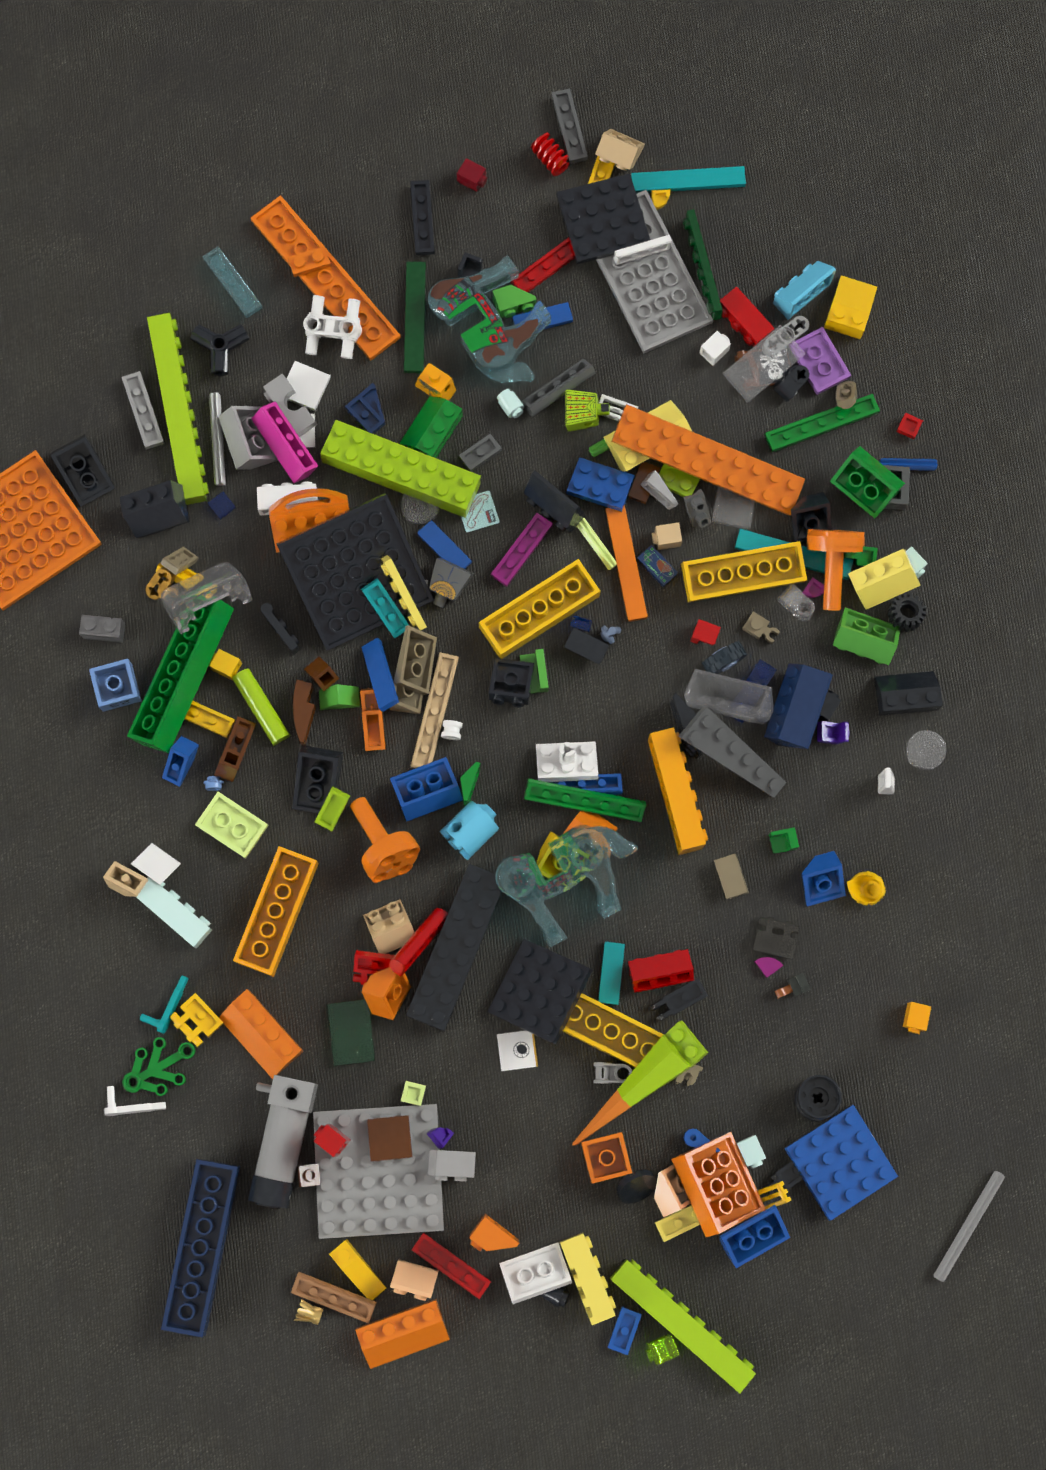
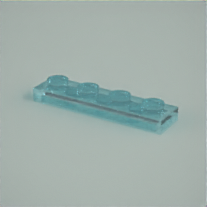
[202,246,262,318]

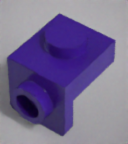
[817,721,850,744]

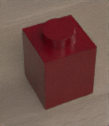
[457,158,487,192]

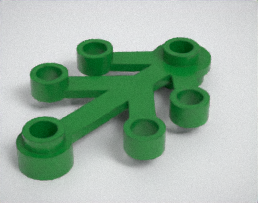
[122,1037,196,1096]

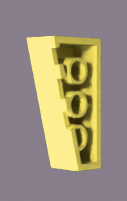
[560,1233,616,1325]

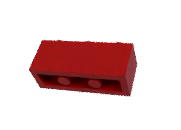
[720,287,775,349]
[628,949,694,993]
[314,1124,351,1157]

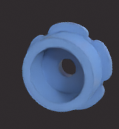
[203,776,224,791]

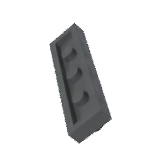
[551,88,588,164]

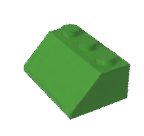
[833,607,900,665]

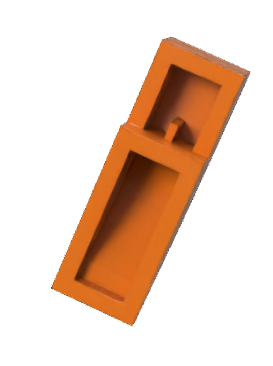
[360,688,385,751]

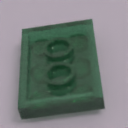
[327,1000,375,1066]

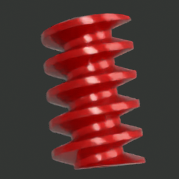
[531,132,569,177]

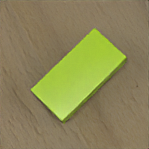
[315,787,350,831]

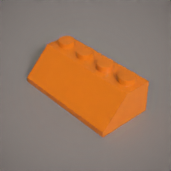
[219,989,303,1079]
[469,1214,519,1252]
[355,1299,450,1369]

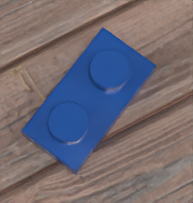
[608,1307,642,1355]

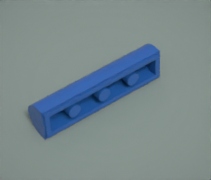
[549,773,623,795]

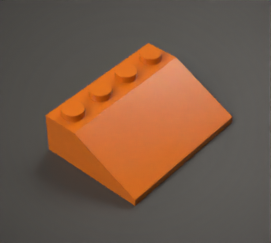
[671,1132,766,1237]

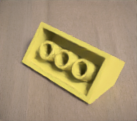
[603,400,692,471]

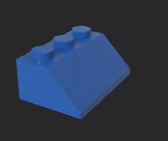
[390,757,463,822]
[720,1205,790,1268]

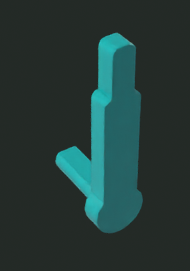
[140,976,188,1034]

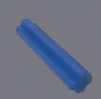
[879,458,937,471]

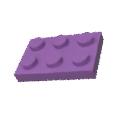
[788,327,851,395]

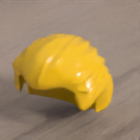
[847,871,886,905]

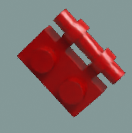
[353,950,395,985]

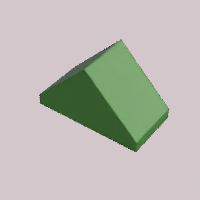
[319,684,360,710]

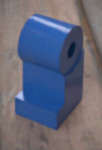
[683,1129,721,1153]

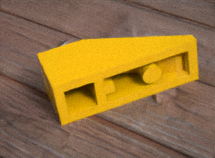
[329,1239,386,1300]

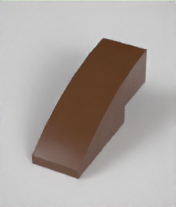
[293,680,316,746]

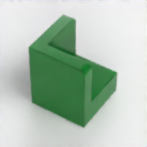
[769,827,799,854]

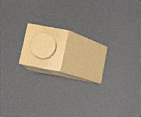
[103,861,148,897]

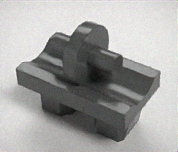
[683,489,711,528]

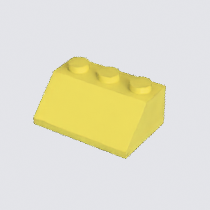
[848,549,921,610]

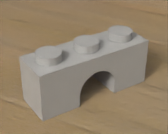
[263,374,318,437]

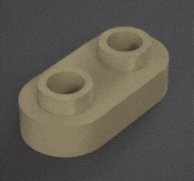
[836,381,857,409]

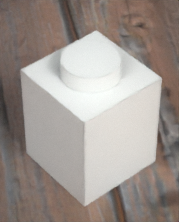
[699,331,731,366]

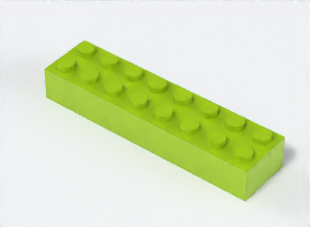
[320,420,481,518]

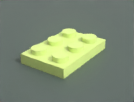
[195,792,269,859]

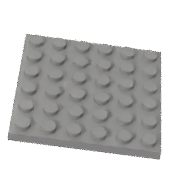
[313,1104,444,1239]

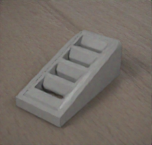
[641,470,678,510]

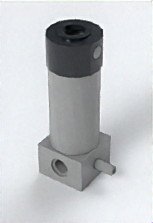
[248,1075,318,1209]

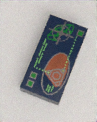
[637,545,678,587]

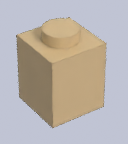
[652,523,682,550]

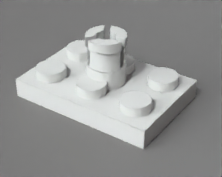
[536,742,598,782]

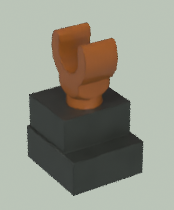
[774,973,811,998]

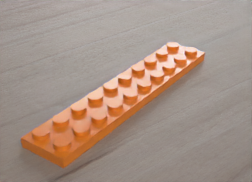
[251,195,401,361]
[611,404,805,516]

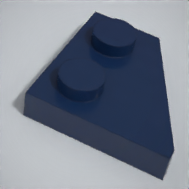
[345,383,385,434]

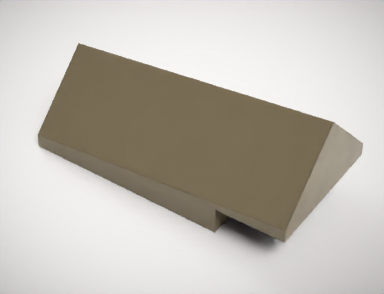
[390,625,437,714]

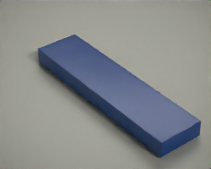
[361,638,399,712]

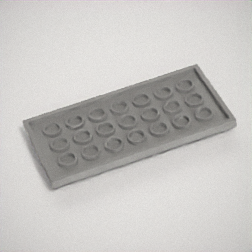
[596,190,713,354]

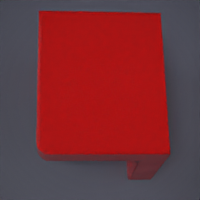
[690,619,721,646]

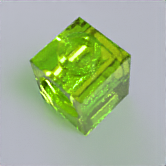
[645,1333,680,1365]

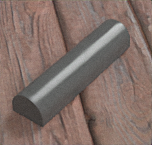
[521,359,596,417]

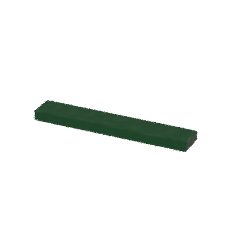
[404,262,426,373]

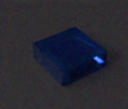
[208,492,236,520]
[570,616,593,632]

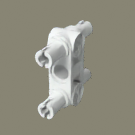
[303,295,362,359]

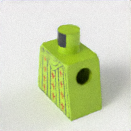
[566,390,610,431]

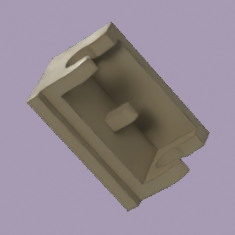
[714,854,749,899]
[672,1065,703,1086]

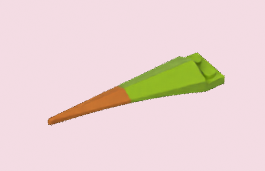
[572,1021,708,1145]

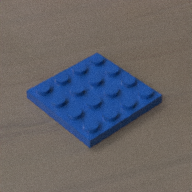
[784,1105,898,1221]

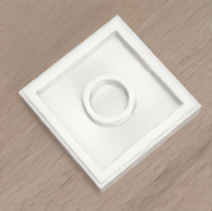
[287,361,331,411]

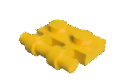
[169,993,223,1047]

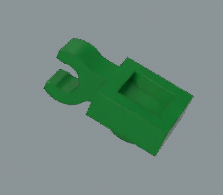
[844,546,878,566]

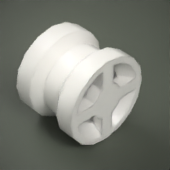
[441,720,463,740]

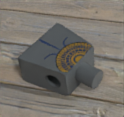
[429,558,474,608]

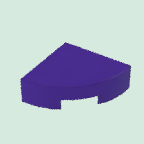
[427,1127,454,1149]

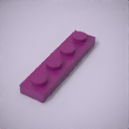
[491,513,553,587]

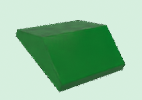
[460,762,480,806]

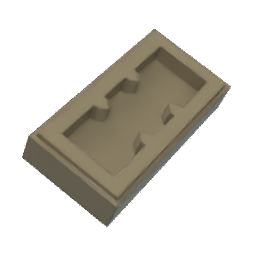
[160,547,198,575]

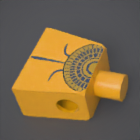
[415,363,456,401]

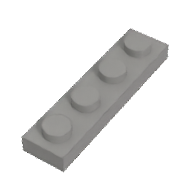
[122,371,165,450]

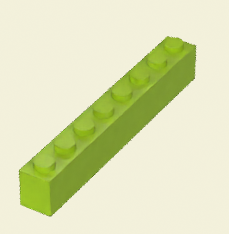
[610,1259,756,1393]

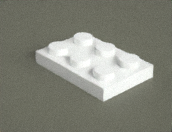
[499,1242,572,1304]

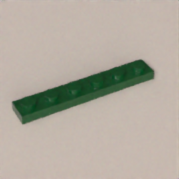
[683,209,722,321]

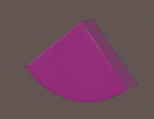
[801,577,824,598]
[754,957,783,978]

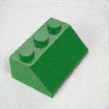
[399,396,463,458]
[830,446,905,518]

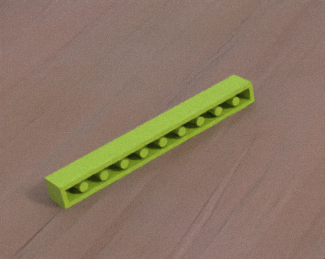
[147,313,209,505]

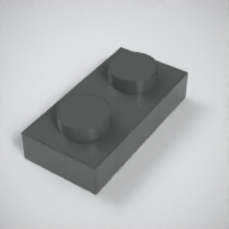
[459,433,502,472]

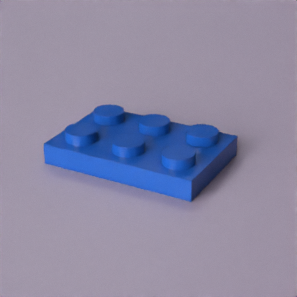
[566,457,635,512]

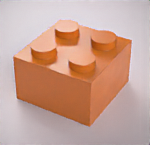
[581,1132,632,1184]

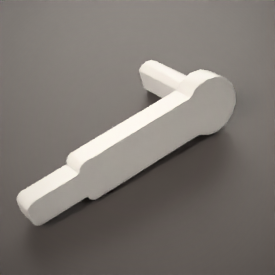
[104,1086,166,1116]

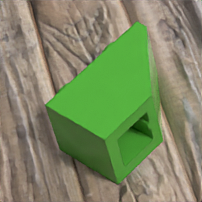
[493,285,537,318]

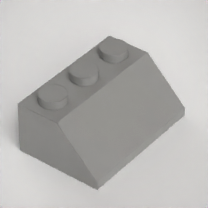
[218,406,278,470]

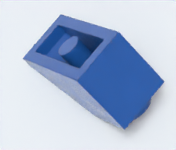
[162,736,199,787]

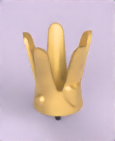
[294,1299,327,1325]

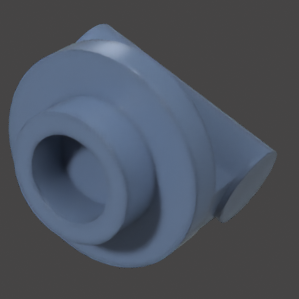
[600,625,621,644]

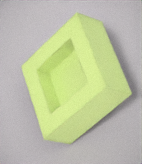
[401,1081,426,1106]

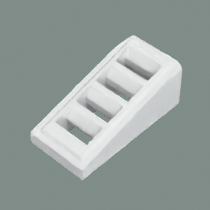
[878,768,895,794]

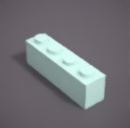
[137,877,212,948]

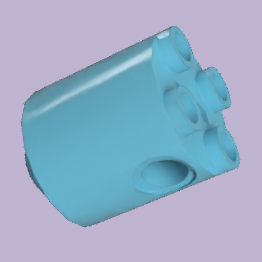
[439,801,499,860]

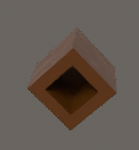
[304,657,339,691]

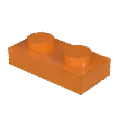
[288,246,331,277]

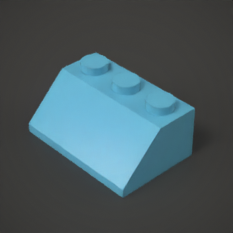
[773,261,836,320]

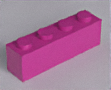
[251,401,318,483]

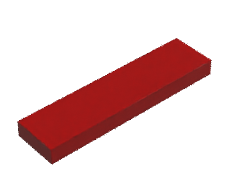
[510,237,575,293]
[412,1232,491,1299]

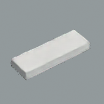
[614,235,672,265]

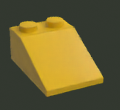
[824,275,877,339]

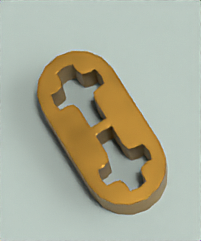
[146,566,176,600]

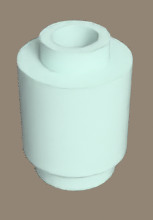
[497,389,524,418]

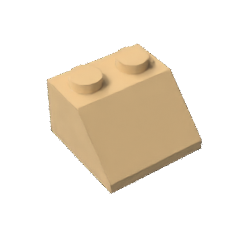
[595,129,645,171]

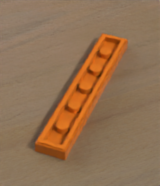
[605,505,648,622]

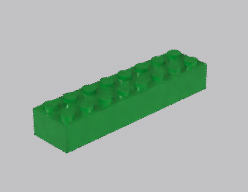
[127,592,234,753]

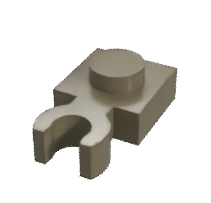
[742,612,780,644]

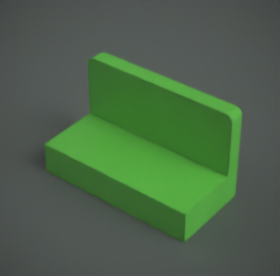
[520,649,549,694]

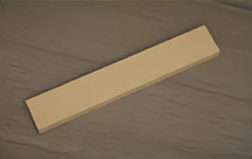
[411,652,459,768]

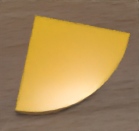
[651,189,670,210]

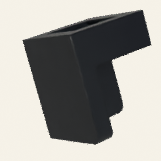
[458,252,483,285]

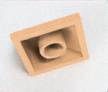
[654,1164,691,1217]

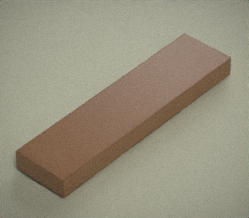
[291,1272,377,1323]

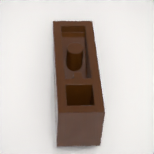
[214,716,256,782]

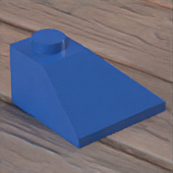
[802,851,846,906]

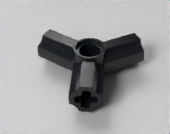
[190,324,250,376]

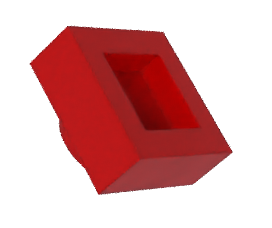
[896,412,923,439]

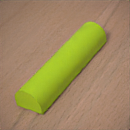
[232,668,290,746]

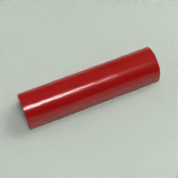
[389,908,448,977]

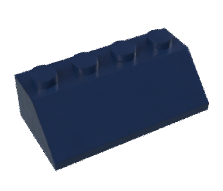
[764,663,833,749]

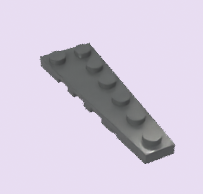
[679,706,787,798]

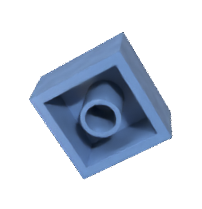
[89,659,142,712]

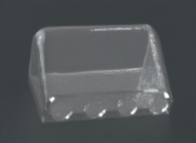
[684,669,774,724]

